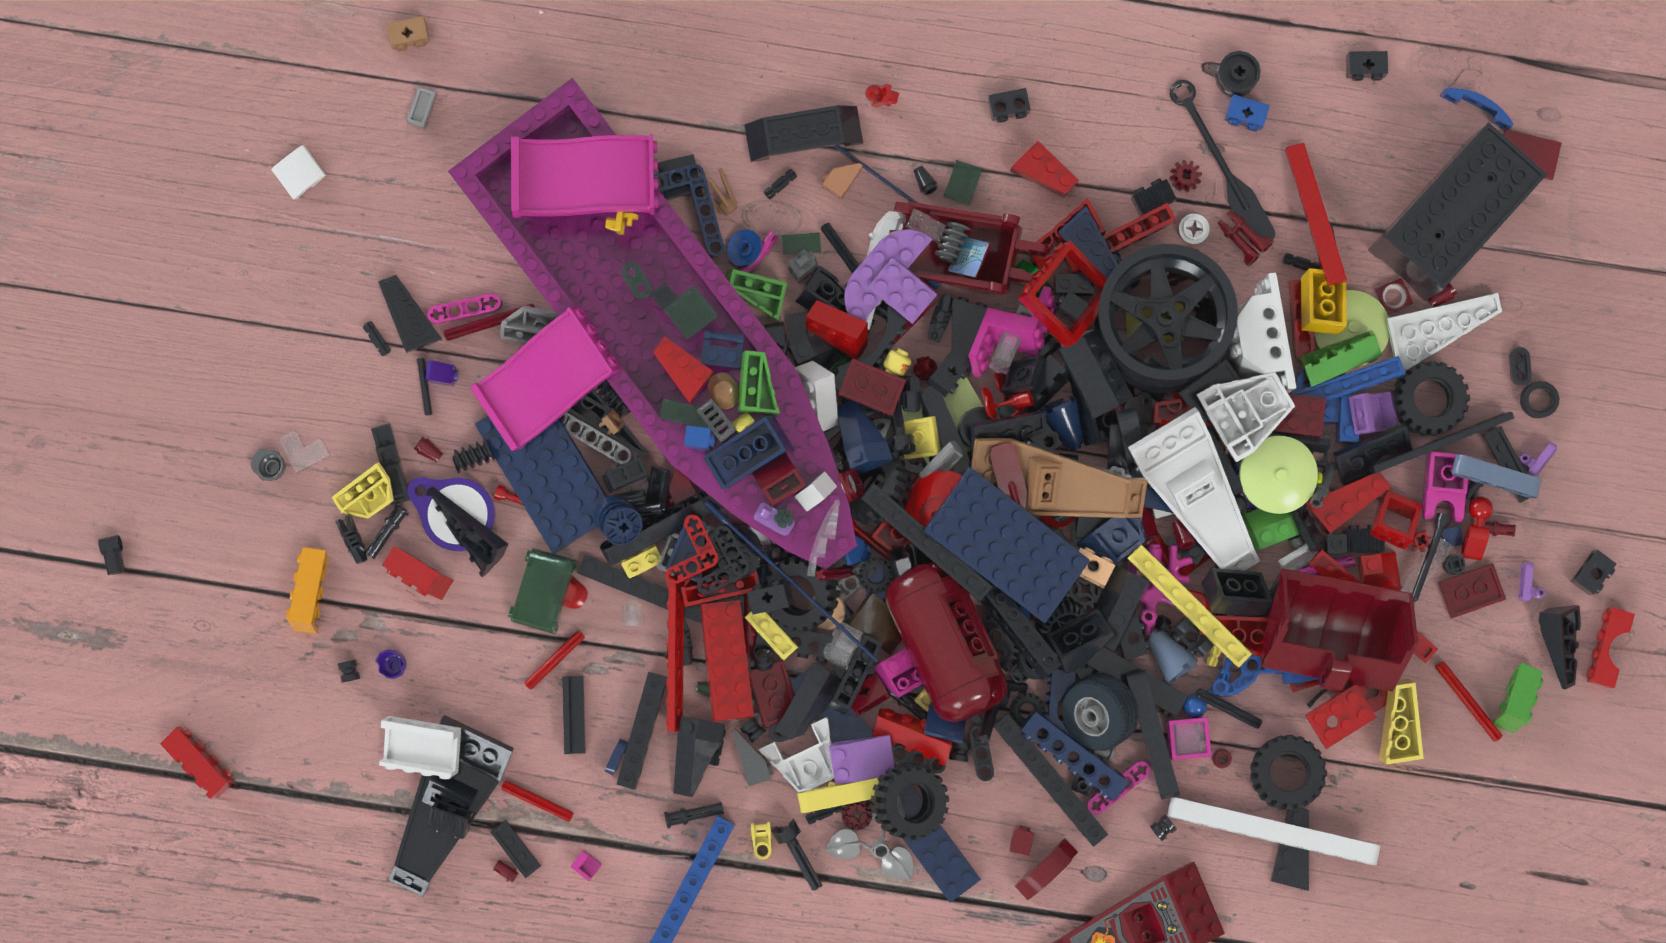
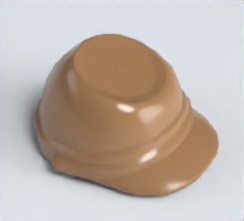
[708,372,739,410]

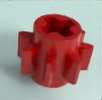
[1410,529,1432,553]

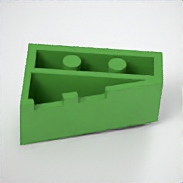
[737,351,780,415]

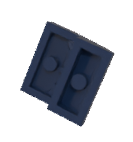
[924,701,966,744]

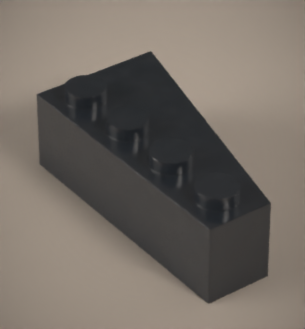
[997,354,1069,418]

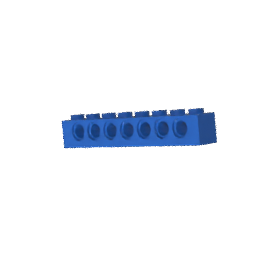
[650,815,735,943]

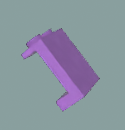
[1349,391,1399,435]

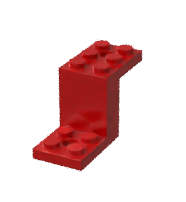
[1305,683,1388,749]

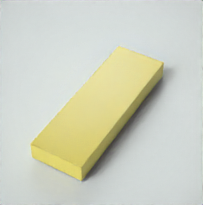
[745,611,798,660]

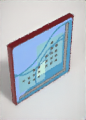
[948,237,991,279]

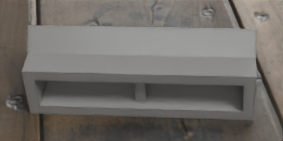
[919,441,963,478]

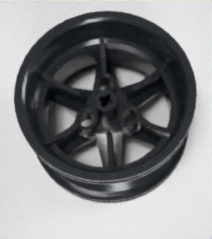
[1094,244,1238,394]

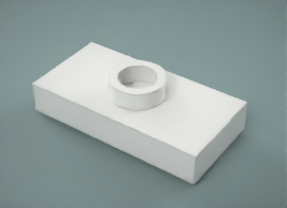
[1278,544,1317,571]

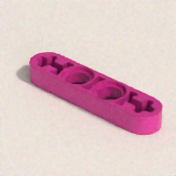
[427,294,502,324]
[1087,761,1150,815]

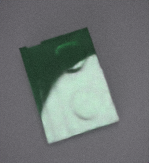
[944,160,982,206]

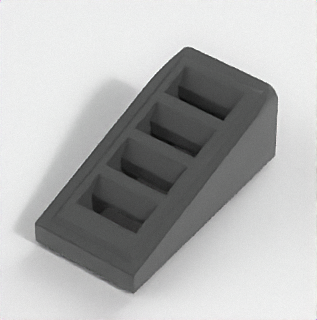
[696,399,737,442]

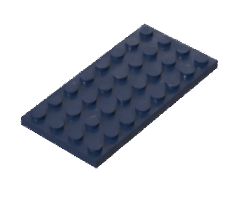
[475,415,608,554]
[923,467,1090,623]

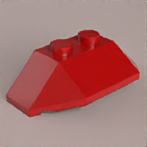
[681,565,760,607]

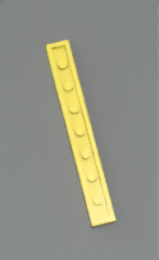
[1127,545,1252,668]

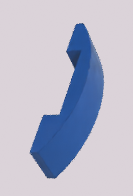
[1440,88,1513,130]

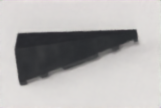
[567,389,648,458]
[426,487,508,577]

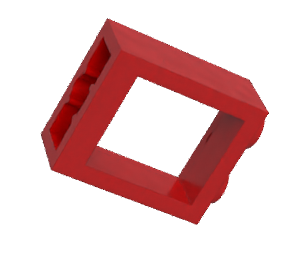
[1370,490,1423,550]

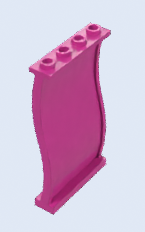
[511,134,658,218]
[470,306,621,451]

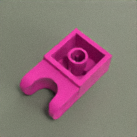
[1422,452,1470,522]

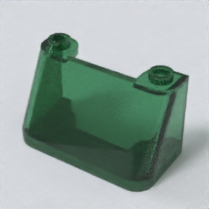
[508,548,578,635]

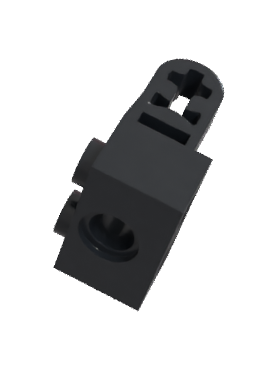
[1169,615,1215,658]

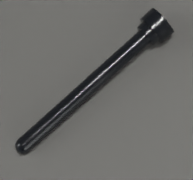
[1412,513,1452,602]

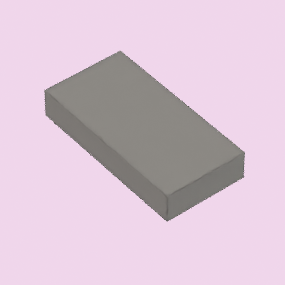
[406,86,437,129]

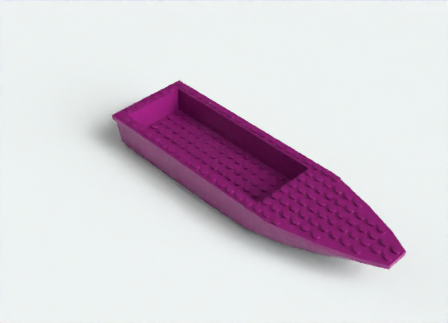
[448,78,857,569]

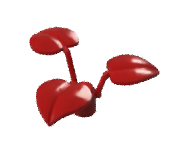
[982,368,1034,419]

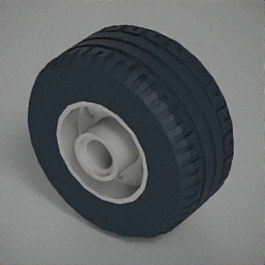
[1062,673,1138,751]

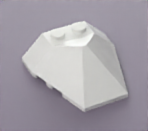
[1197,372,1295,462]

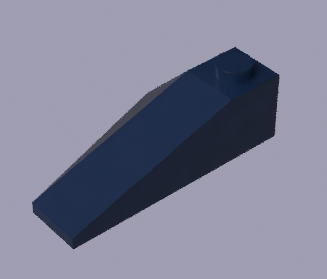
[837,400,894,475]

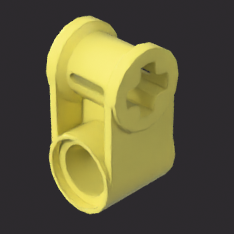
[751,822,772,860]

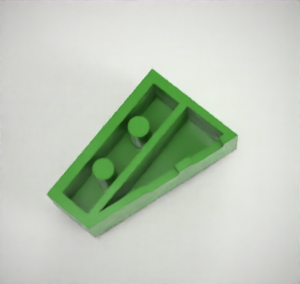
[725,269,787,320]
[1493,662,1543,733]

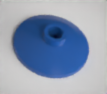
[727,229,762,267]

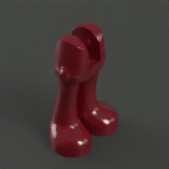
[1218,210,1274,267]

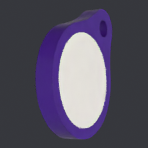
[407,477,496,551]

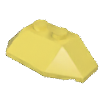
[331,462,394,519]

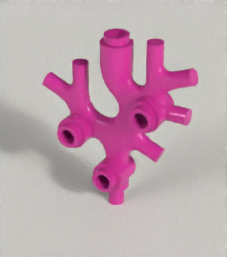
[1129,543,1193,635]

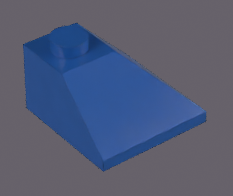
[844,536,872,567]

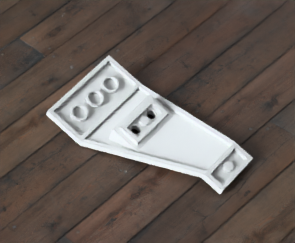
[1128,407,1260,571]

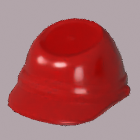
[551,576,588,609]

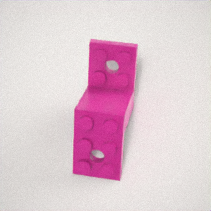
[969,286,1057,378]

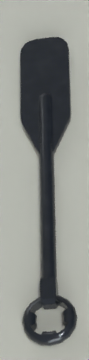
[1169,80,1275,246]

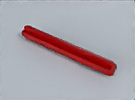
[1435,661,1503,742]

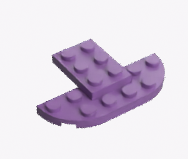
[845,229,938,324]

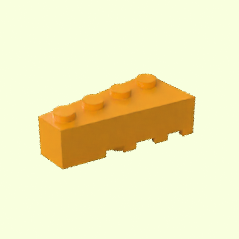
[286,547,328,634]

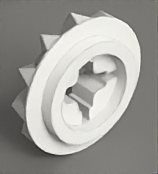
[1179,214,1210,244]

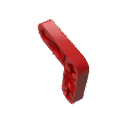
[665,515,719,585]

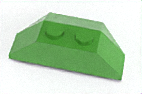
[1242,509,1301,551]

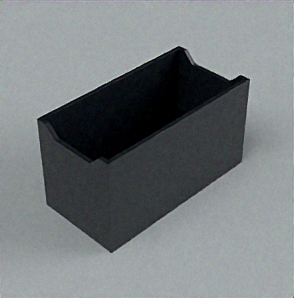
[1368,122,1548,301]

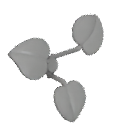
[825,795,913,880]

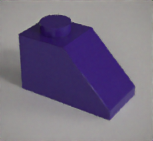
[426,360,459,386]

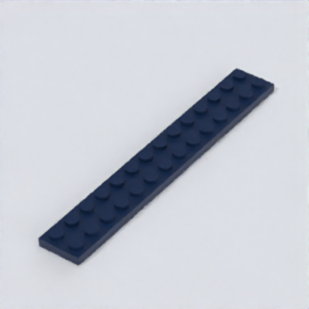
[791,661,981,903]

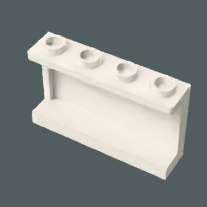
[379,716,461,779]

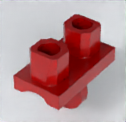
[865,84,899,108]

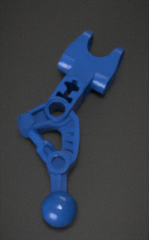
[1183,655,1319,718]

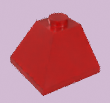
[1357,552,1402,590]

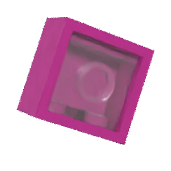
[1166,717,1212,760]

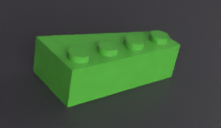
[1298,330,1382,387]

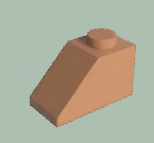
[821,163,863,200]

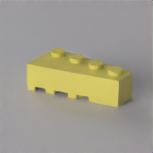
[1379,679,1424,764]

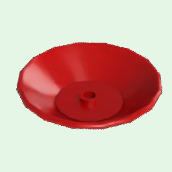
[905,471,962,527]

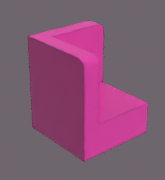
[570,850,602,881]

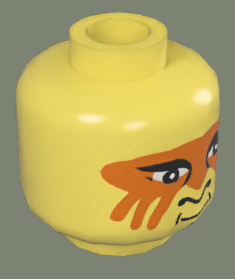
[883,348,911,376]

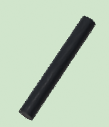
[417,358,433,416]

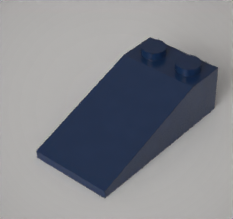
[703,414,793,490]

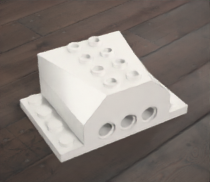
[1226,272,1296,393]

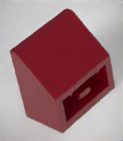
[752,453,806,507]

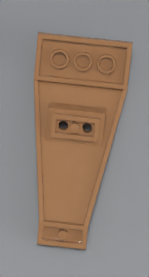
[971,438,1147,518]

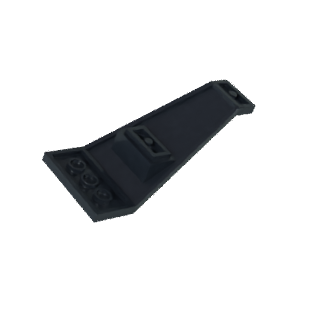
[389,715,514,897]

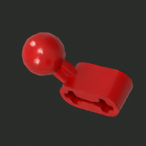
[1461,496,1493,561]

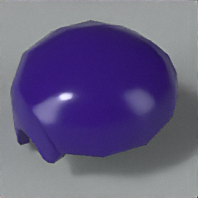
[375,649,407,679]

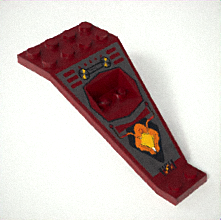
[1052,861,1225,943]

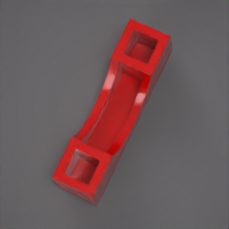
[1586,607,1635,689]

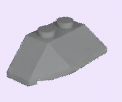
[500,306,558,344]

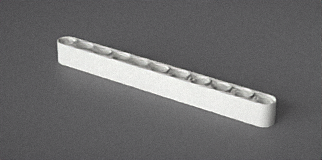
[1167,797,1380,866]

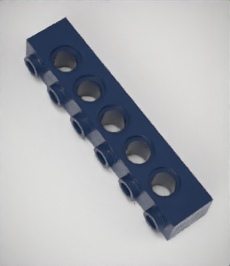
[1020,708,1128,800]

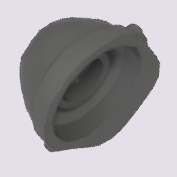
[251,449,286,481]

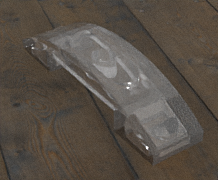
[1399,538,1454,605]

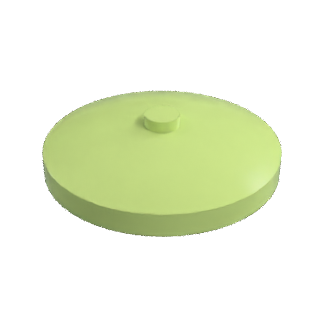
[1314,290,1389,366]
[1239,436,1318,514]

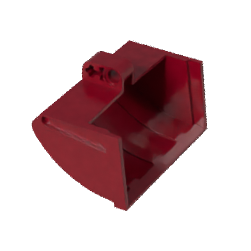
[1261,568,1418,692]

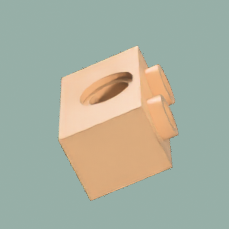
[1079,547,1115,589]

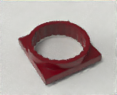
[1375,278,1413,315]
[838,468,864,502]

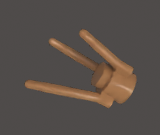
[701,168,738,216]

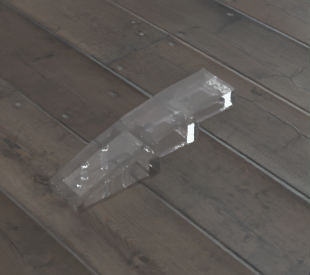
[807,499,840,577]

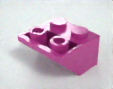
[874,649,922,698]

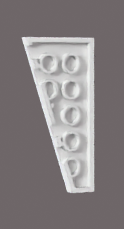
[1386,293,1502,371]

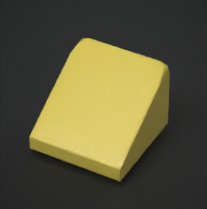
[732,412,755,433]

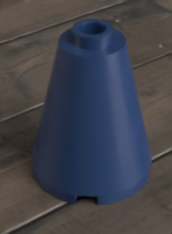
[1040,395,1084,451]

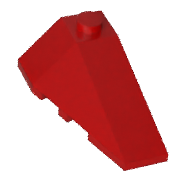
[1199,615,1268,656]

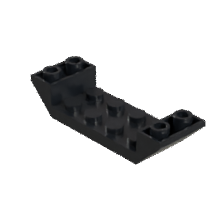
[745,105,863,162]

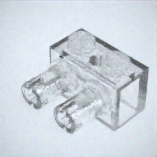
[823,622,864,670]

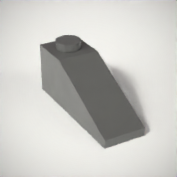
[732,729,774,786]

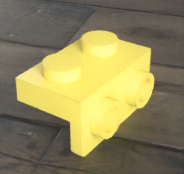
[621,544,662,578]

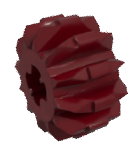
[1169,160,1202,193]

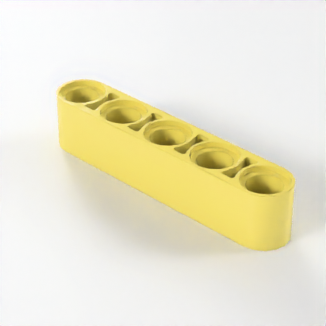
[797,777,879,813]

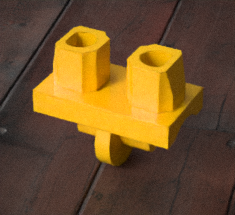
[605,212,639,235]

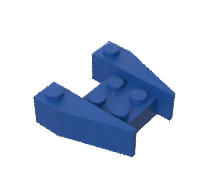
[1289,370,1359,444]

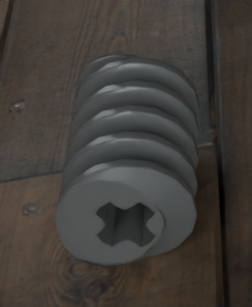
[935,222,970,265]

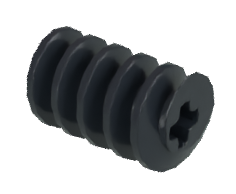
[595,380,631,419]
[452,439,495,473]

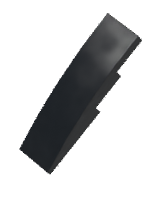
[371,423,410,505]

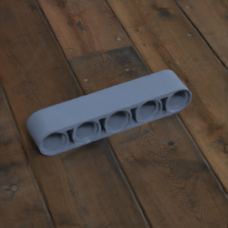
[1451,454,1542,499]

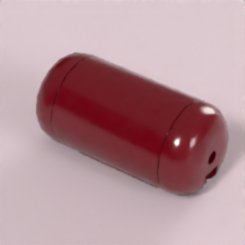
[885,562,1008,723]

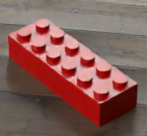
[699,600,754,722]

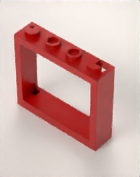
[1018,241,1107,347]

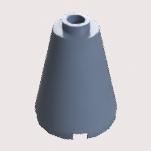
[1148,630,1199,685]

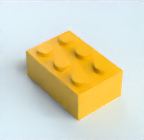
[1301,268,1347,335]

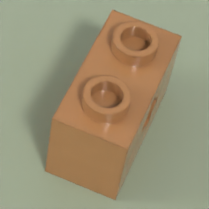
[386,16,430,51]

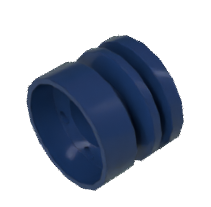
[593,495,642,546]

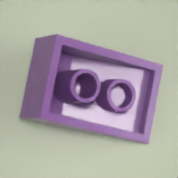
[829,735,895,785]

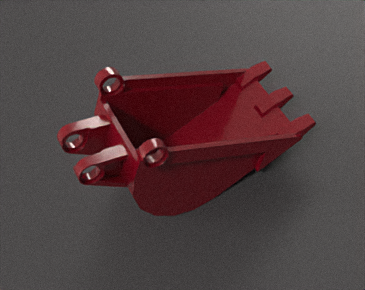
[889,202,1049,295]

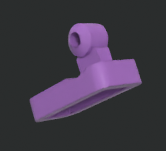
[1520,442,1558,477]
[754,503,795,536]
[1518,562,1546,602]

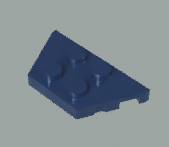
[1078,517,1147,563]

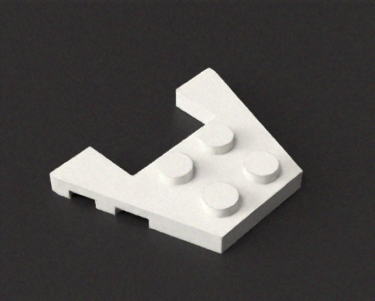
[759,717,834,792]

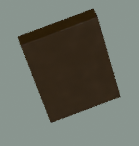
[847,592,902,655]

